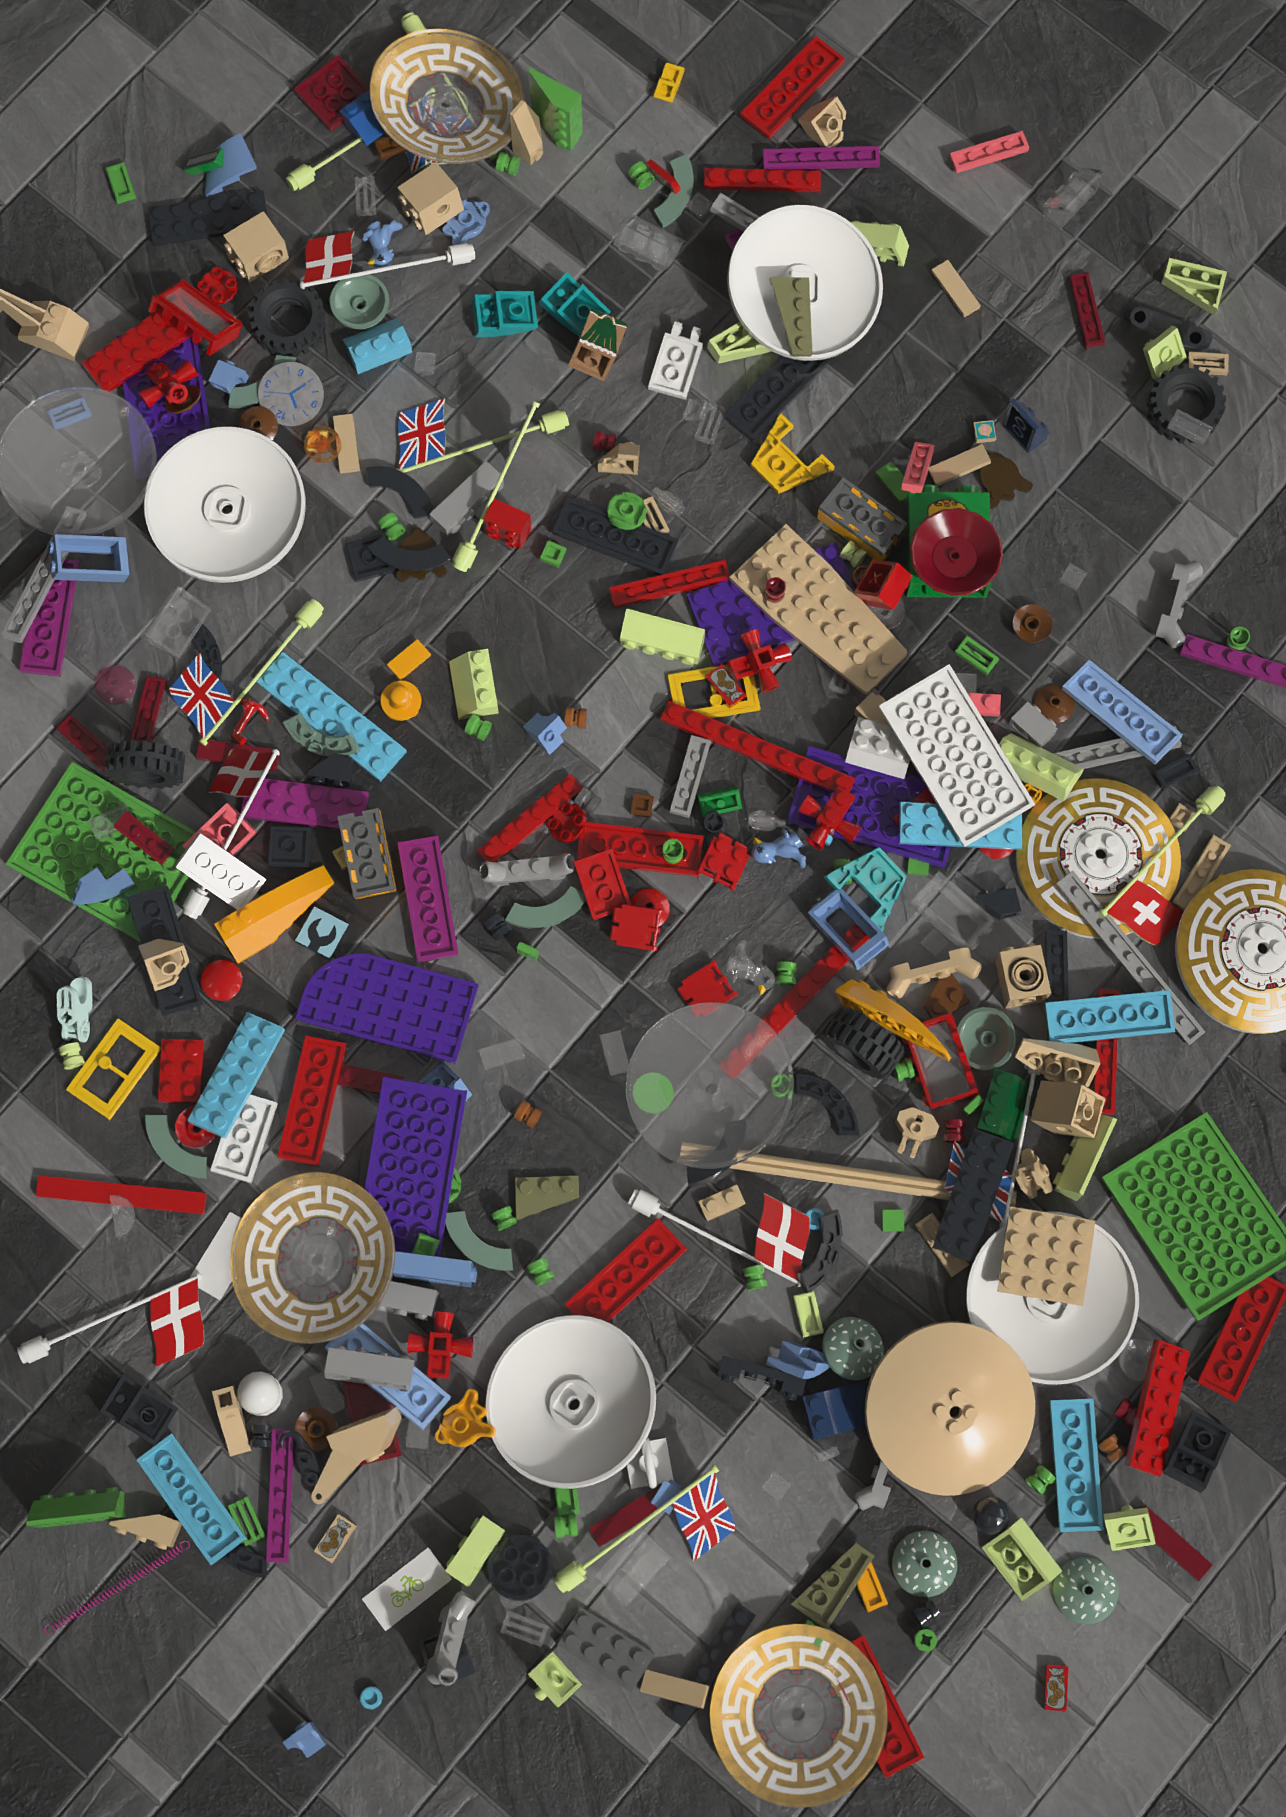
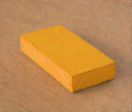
[387,639,431,681]
[857,1563,888,1612]

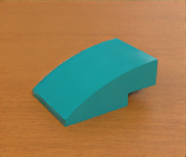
[538,272,611,336]
[471,291,538,337]

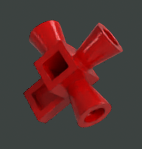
[138,359,198,409]
[727,629,792,693]
[798,786,862,850]
[407,1312,474,1379]

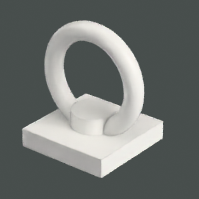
[627,1437,674,1489]

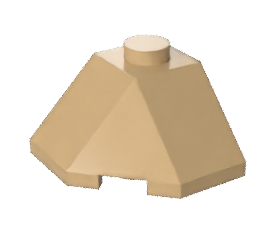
[798,96,846,148]
[598,442,639,475]
[138,939,189,991]

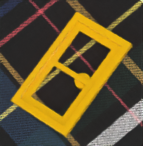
[668,664,761,719]
[66,1019,161,1120]

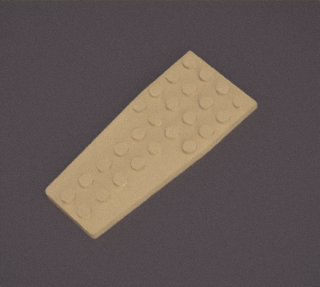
[729,524,907,694]

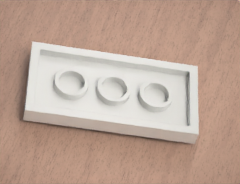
[174,832,266,910]
[210,1095,278,1183]

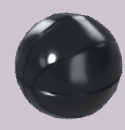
[972,1496,1011,1535]

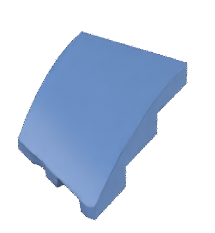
[205,133,257,198]
[71,868,135,905]
[766,1341,830,1379]

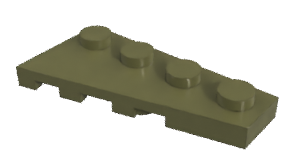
[769,276,813,357]
[791,1543,875,1629]

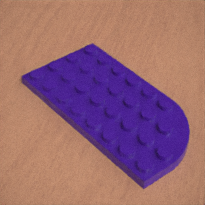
[295,953,479,1064]

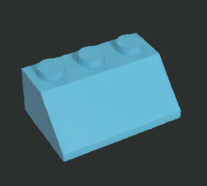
[343,318,412,374]

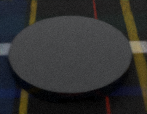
[487,1534,553,1601]

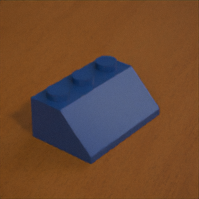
[339,87,412,146]

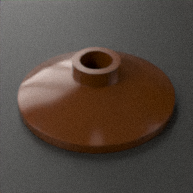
[165,385,201,414]
[239,406,278,440]
[1012,604,1053,643]
[1034,685,1075,724]
[295,1407,338,1451]

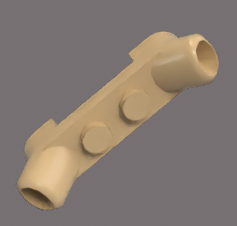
[886,948,982,999]

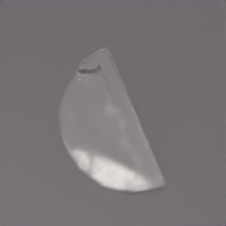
[110,1195,135,1238]

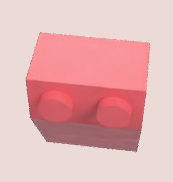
[183,803,257,855]

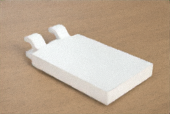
[648,322,703,400]

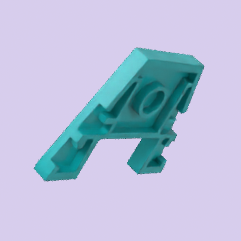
[824,847,907,932]

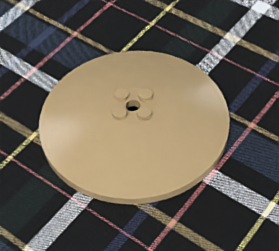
[865,1322,1035,1496]

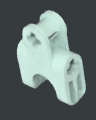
[57,976,92,1042]

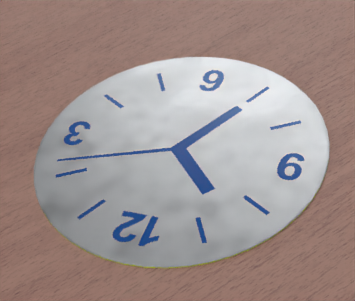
[258,362,324,426]

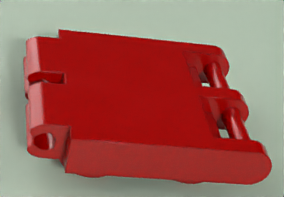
[696,832,750,892]
[610,903,663,951]
[677,960,739,1017]

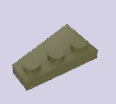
[515,1176,579,1221]

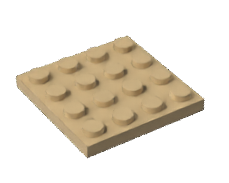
[997,1207,1095,1306]

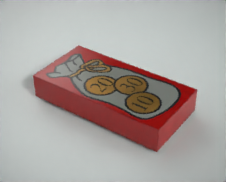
[646,159,681,194]
[706,664,746,709]
[1044,1665,1069,1712]

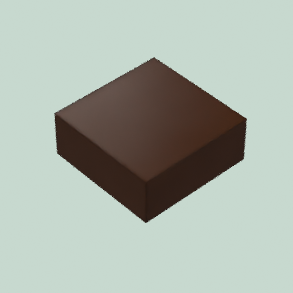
[631,793,654,818]

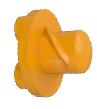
[381,681,421,721]

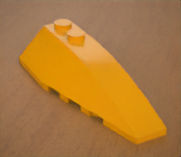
[214,865,334,964]
[835,979,951,1061]

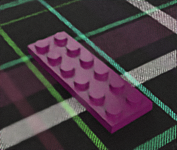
[19,556,79,677]
[241,779,369,830]
[398,836,459,963]

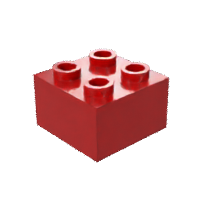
[484,499,532,549]
[853,559,912,610]

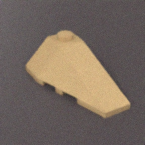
[510,100,543,165]
[1015,1038,1101,1087]

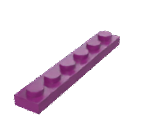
[763,146,880,170]
[1180,634,1286,688]
[266,1430,294,1563]

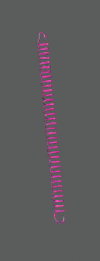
[44,1541,190,1634]

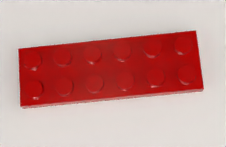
[740,36,845,140]
[82,296,199,395]
[577,822,704,877]
[277,1036,347,1167]
[564,1218,687,1323]
[1197,1277,1286,1403]
[1125,1339,1190,1477]
[837,1635,925,1778]

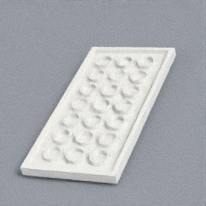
[879,664,1035,847]

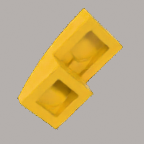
[654,62,685,103]

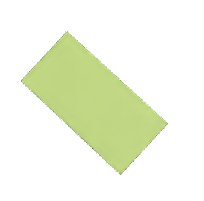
[793,1291,824,1338]

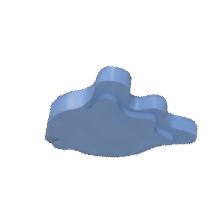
[442,200,490,245]

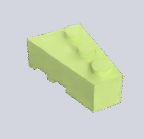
[850,221,909,266]
[1161,258,1227,315]
[707,322,772,364]
[445,1516,505,1586]

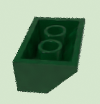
[976,1068,1030,1144]

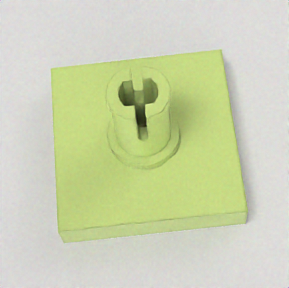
[1143,326,1187,380]
[1104,1505,1155,1551]
[528,1652,582,1707]

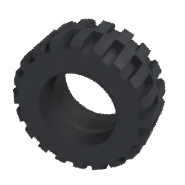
[822,1007,904,1080]

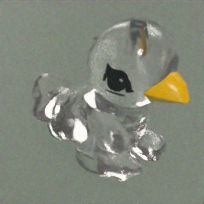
[727,940,775,995]

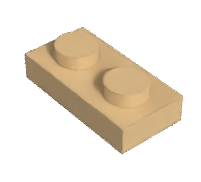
[698,1185,746,1221]

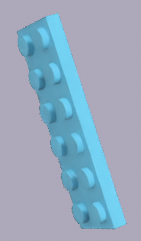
[899,802,1022,850]
[1045,990,1175,1043]
[188,1012,285,1139]
[1049,1399,1104,1532]
[137,1433,247,1565]

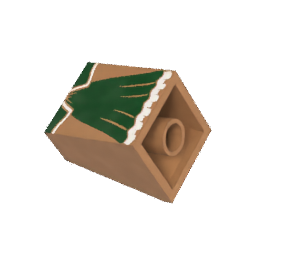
[568,308,628,381]

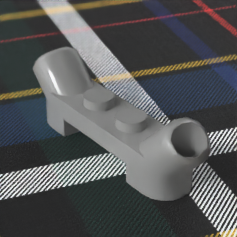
[1155,560,1203,648]
[479,853,575,886]
[854,1460,891,1510]
[426,1591,475,1686]

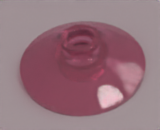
[95,665,136,705]

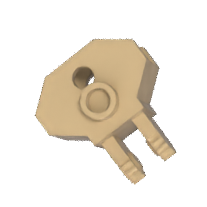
[895,1107,939,1159]
[1015,1148,1053,1199]

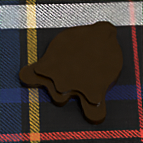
[979,453,1033,509]
[396,527,447,582]

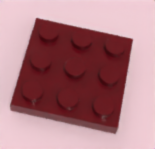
[294,55,370,132]

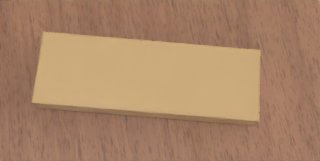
[931,260,981,318]
[333,414,360,474]
[928,444,991,487]
[915,1213,969,1278]
[640,1670,709,1709]

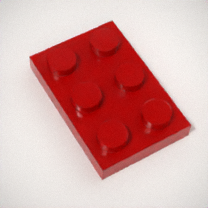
[573,848,631,920]
[158,1039,205,1103]

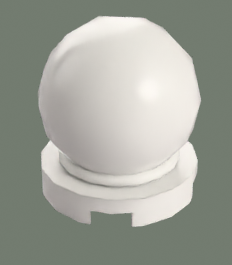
[237,1371,283,1417]

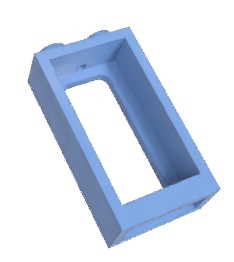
[47,534,129,582]
[808,888,889,970]
[393,1252,477,1287]

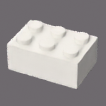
[845,717,910,779]

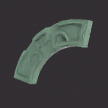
[654,154,693,228]
[229,355,296,408]
[282,713,361,756]
[505,886,586,929]
[145,1115,208,1179]
[446,1211,513,1271]

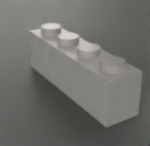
[429,461,504,537]
[350,1274,438,1320]
[324,1346,414,1391]

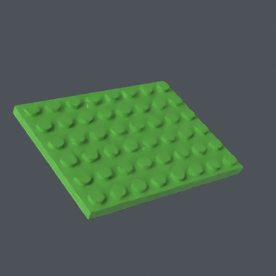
[6,762,196,943]
[1101,1112,1286,1322]

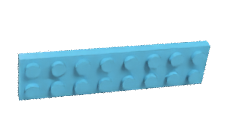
[256,652,407,782]

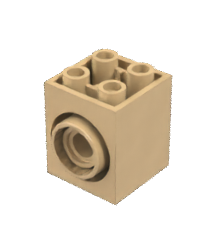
[397,162,464,235]
[223,211,289,283]
[995,943,1051,1009]
[1030,1081,1105,1139]

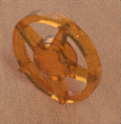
[304,427,341,463]

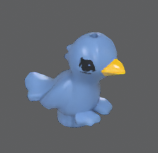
[362,220,402,268]
[751,829,806,868]

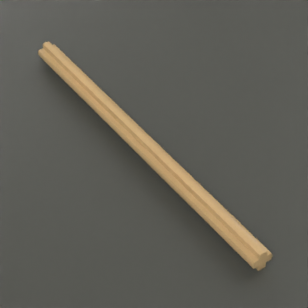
[679,1143,1017,1207]

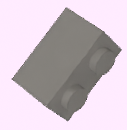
[1009,702,1058,748]

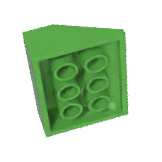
[528,68,583,151]
[26,1487,126,1528]

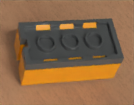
[817,477,908,561]
[337,808,396,899]

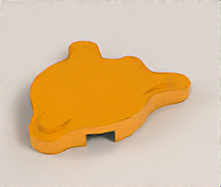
[435,1388,496,1447]

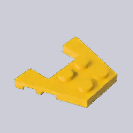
[751,413,835,494]

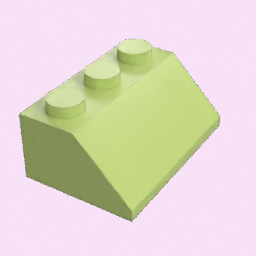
[449,649,499,720]
[982,1518,1062,1601]

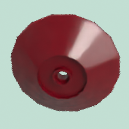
[910,508,1003,596]

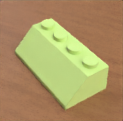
[620,609,705,665]
[999,733,1084,801]
[1053,1115,1117,1201]

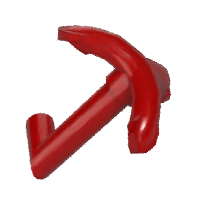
[230,698,269,745]

